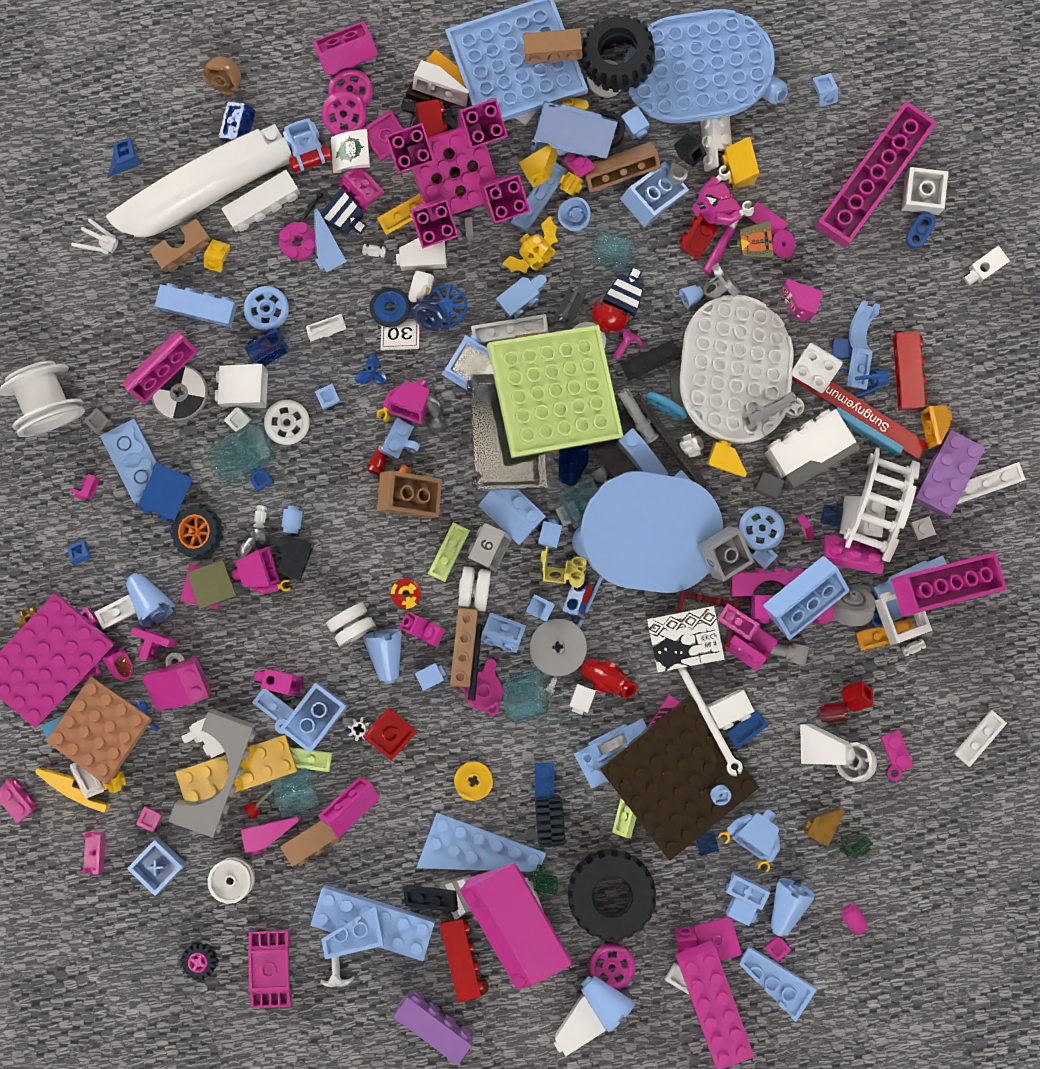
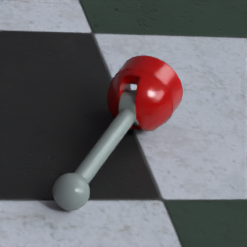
[243,779,283,819]

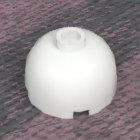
[836,742,877,782]

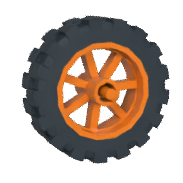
[171,506,224,558]

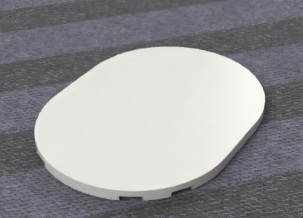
[680,295,794,444]

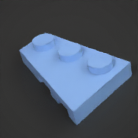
[321,906,384,959]

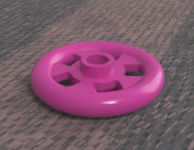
[328,69,373,112]
[322,91,367,135]
[589,943,635,990]

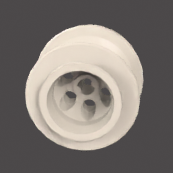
[0,361,85,437]

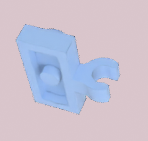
[379,417,420,460]

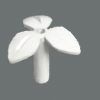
[320,956,354,987]

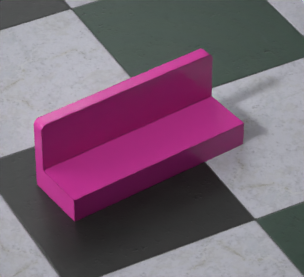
[318,777,379,838]

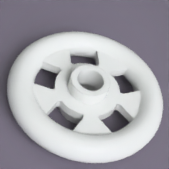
[264,400,310,445]

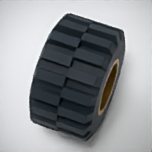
[535,796,566,847]

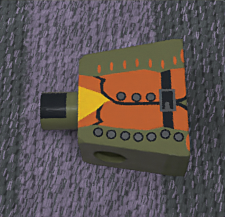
[729,221,774,259]

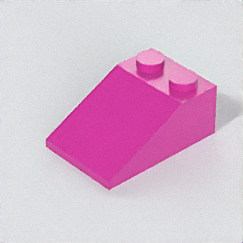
[141,656,211,711]

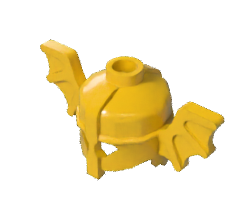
[502,216,558,273]

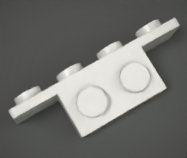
[700,116,732,172]

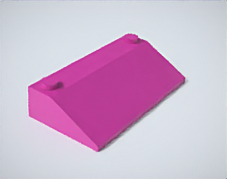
[460,863,573,990]

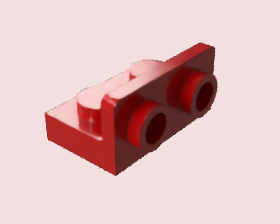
[679,214,719,260]

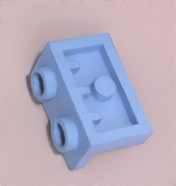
[481,613,526,653]

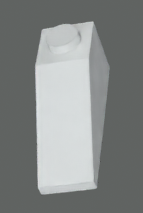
[412,60,469,107]

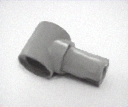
[770,643,809,666]

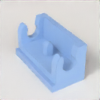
[726,871,770,910]

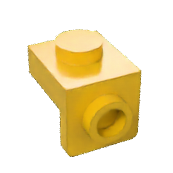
[204,239,230,273]

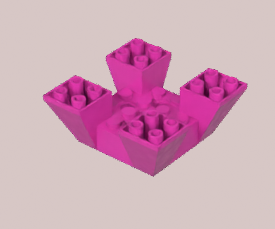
[385,98,531,249]

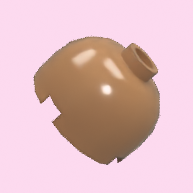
[202,56,242,95]

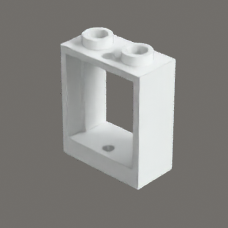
[874,591,932,645]

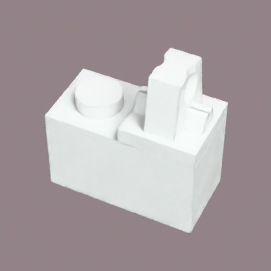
[181,718,225,758]

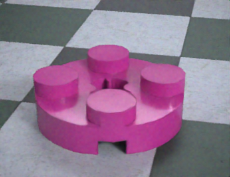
[279,222,315,261]

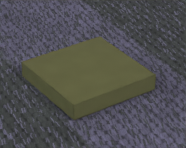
[187,559,237,609]

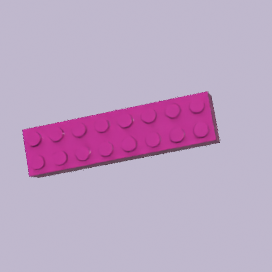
[815,101,937,249]

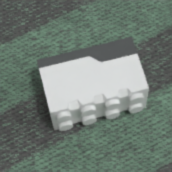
[764,409,860,492]

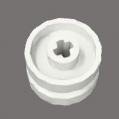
[458,566,491,612]
[326,602,376,647]
[208,857,255,904]

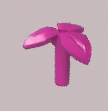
[613,328,643,360]

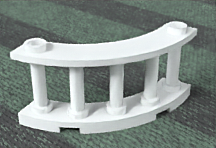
[843,448,920,563]

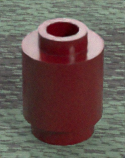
[819,702,849,723]

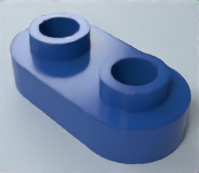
[906,212,936,249]

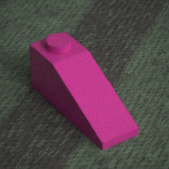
[241,815,301,855]

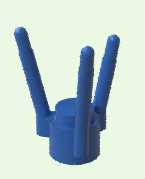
[840,368,889,398]

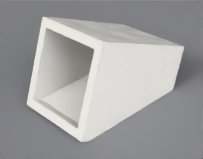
[215,364,268,408]

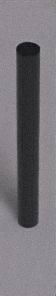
[468,623,483,701]

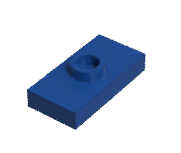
[725,710,768,749]

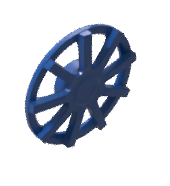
[427,284,467,327]

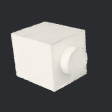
[569,684,596,715]

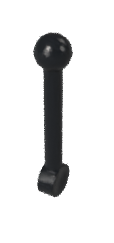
[298,190,323,223]

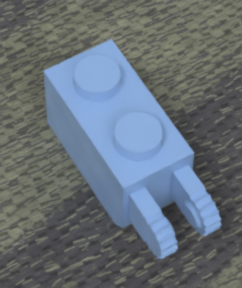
[496,275,547,320]

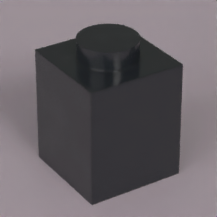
[673,133,707,167]

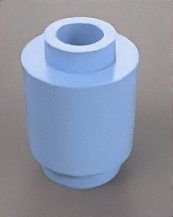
[281,506,303,534]

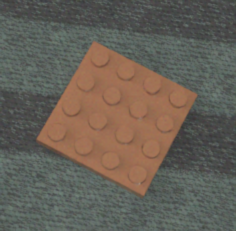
[46,676,152,785]

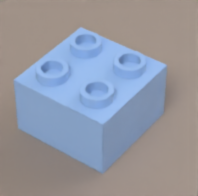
[127,837,187,896]

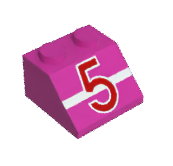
[780,279,823,322]

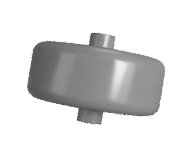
[833,585,876,626]

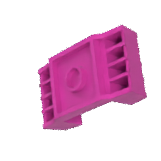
[248,930,292,1008]

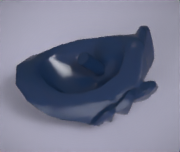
[408,298,444,331]

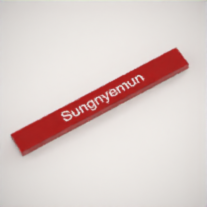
[792,376,928,460]

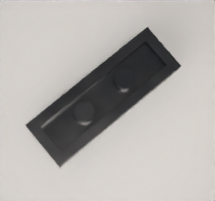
[620,340,680,381]
[403,885,458,912]

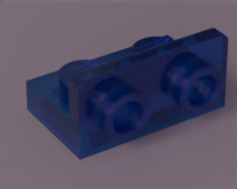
[218,102,256,141]

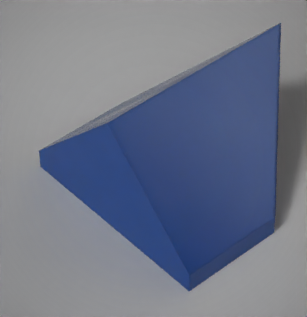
[107,138,141,178]

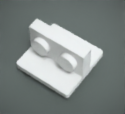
[791,343,843,393]

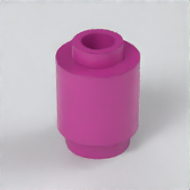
[840,904,868,935]

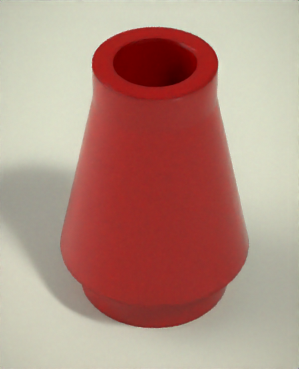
[367,446,387,476]

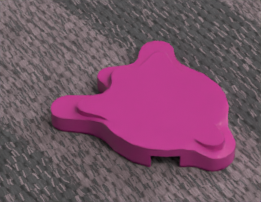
[456,659,503,716]

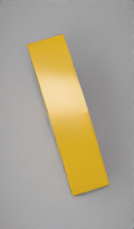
[35,768,111,813]

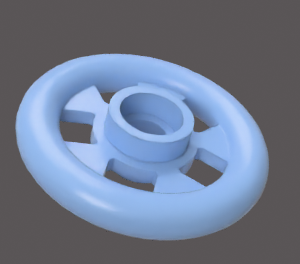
[244,286,289,331]
[739,506,785,551]

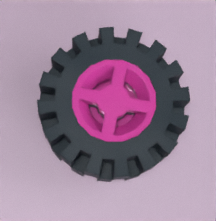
[180,942,218,981]

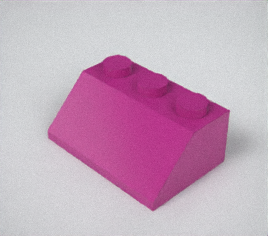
[312,21,378,75]

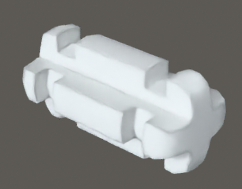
[362,244,386,258]
[253,505,267,528]
[901,639,926,656]

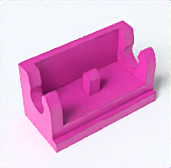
[83,832,106,874]

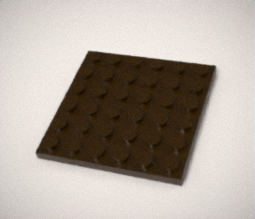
[599,695,759,861]

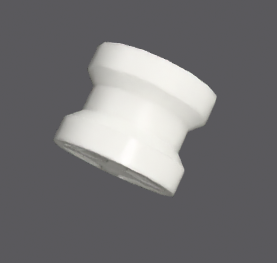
[786,398,804,418]

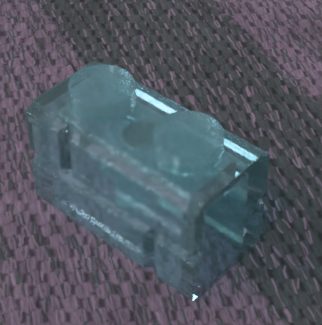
[592,231,635,267]

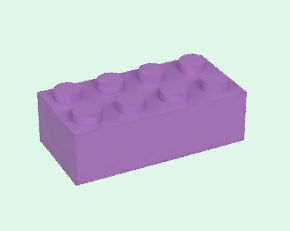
[913,430,986,518]
[393,990,473,1066]

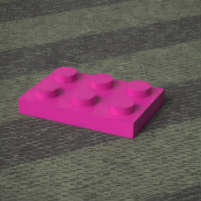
[823,535,884,574]

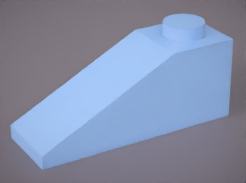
[314,209,347,272]
[616,428,669,475]

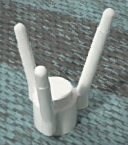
[71,219,119,255]

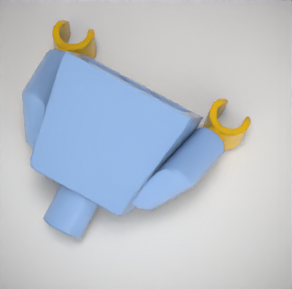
[718,810,780,872]

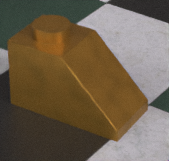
[803,808,845,846]

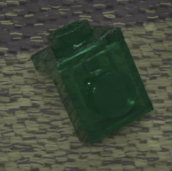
[839,836,873,859]
[531,864,558,895]

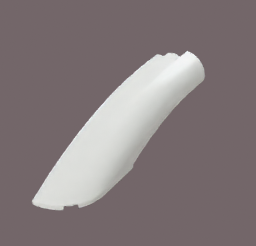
[106,124,292,237]

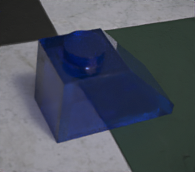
[559,445,589,487]

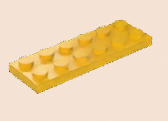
[175,735,298,802]

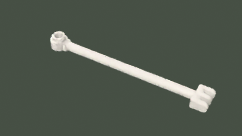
[678,667,743,776]

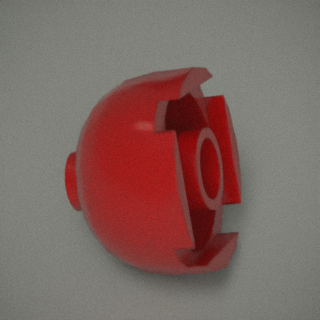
[591,300,631,334]

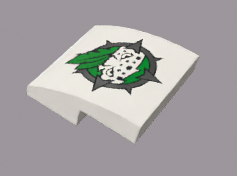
[331,129,370,174]

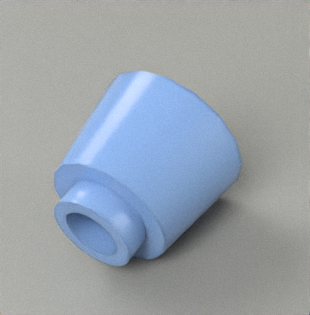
[679,285,704,309]

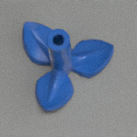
[355,354,388,385]

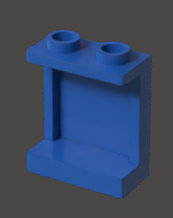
[137,462,193,522]

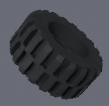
[582,14,655,93]

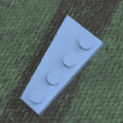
[739,946,817,1022]

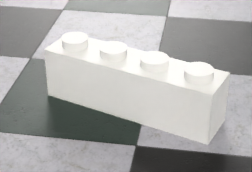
[221,170,300,232]

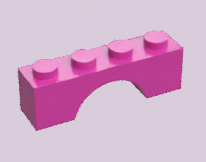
[730,568,804,597]

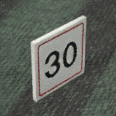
[381,319,419,350]

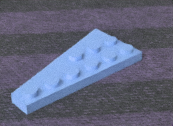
[417,812,546,872]

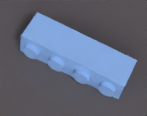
[155,283,237,328]

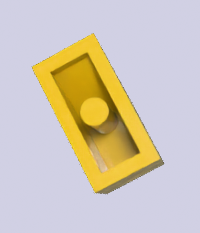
[518,144,558,188]

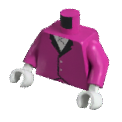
[693,165,754,226]

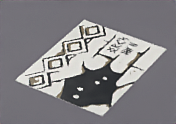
[647,606,724,672]

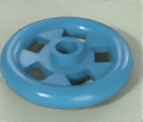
[646,392,687,420]

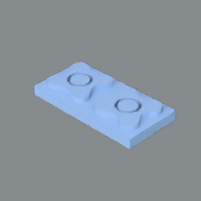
[100,419,157,504]

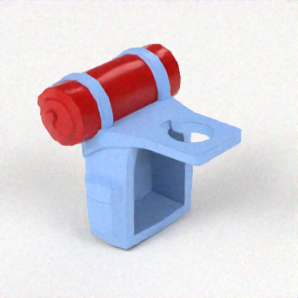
[283,118,332,173]

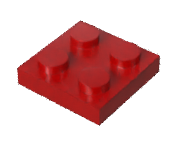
[363,707,417,761]

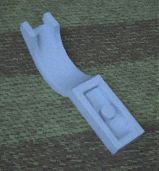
[847,301,880,389]

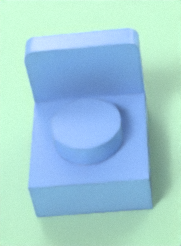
[813,73,838,107]

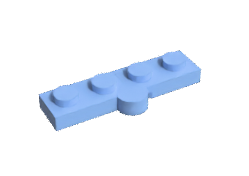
[252,689,316,748]

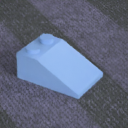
[620,162,689,227]
[279,682,348,753]

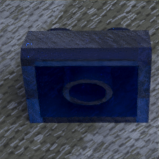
[244,328,291,366]

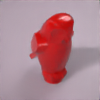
[581,658,637,698]

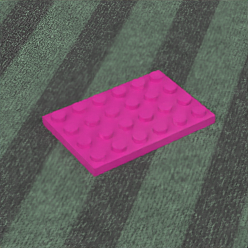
[0,592,115,728]

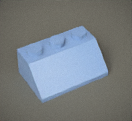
[478,476,546,545]

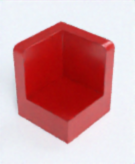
[842,680,873,712]

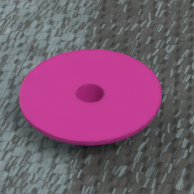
[772,230,795,258]

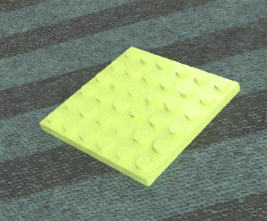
[487,325,623,458]

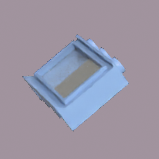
[442,334,498,405]

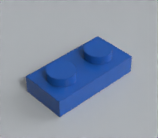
[535,763,554,801]

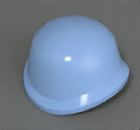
[558,197,591,231]

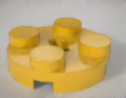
[454,761,493,801]

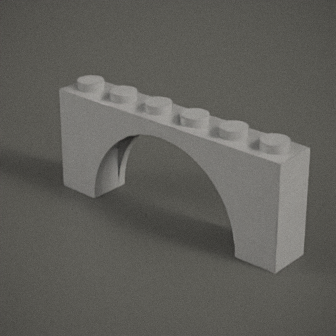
[168,709,257,838]

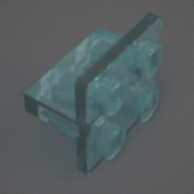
[270,768,319,817]

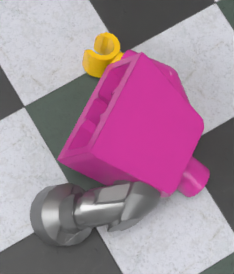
[377,379,446,433]
[232,528,291,594]

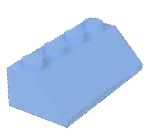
[763,556,850,640]

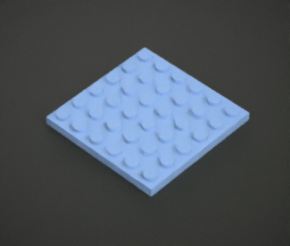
[445,0,588,121]

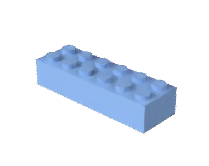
[310,885,436,961]

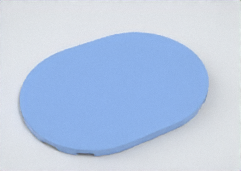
[624,9,775,123]
[581,471,723,593]

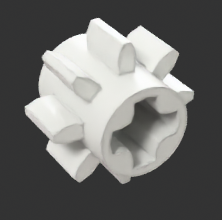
[680,433,704,457]
[347,717,371,741]

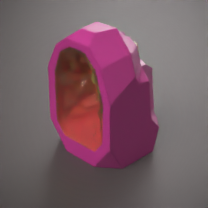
[102,648,133,681]

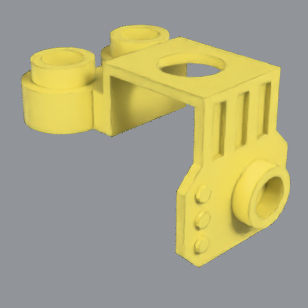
[541,546,587,588]

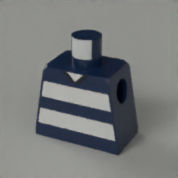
[320,188,367,235]
[602,268,644,317]

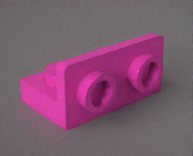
[339,168,384,212]
[0,778,37,824]

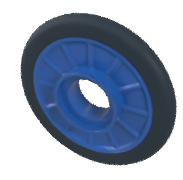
[370,288,411,327]

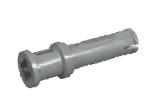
[618,388,659,444]
[742,392,797,429]

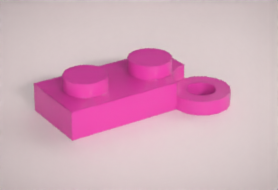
[880,730,914,781]

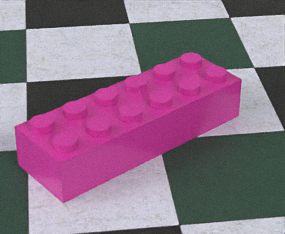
[891,552,1007,617]
[675,940,754,1069]

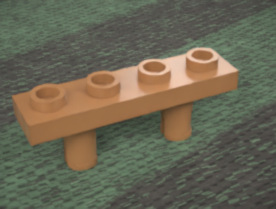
[450,607,478,687]

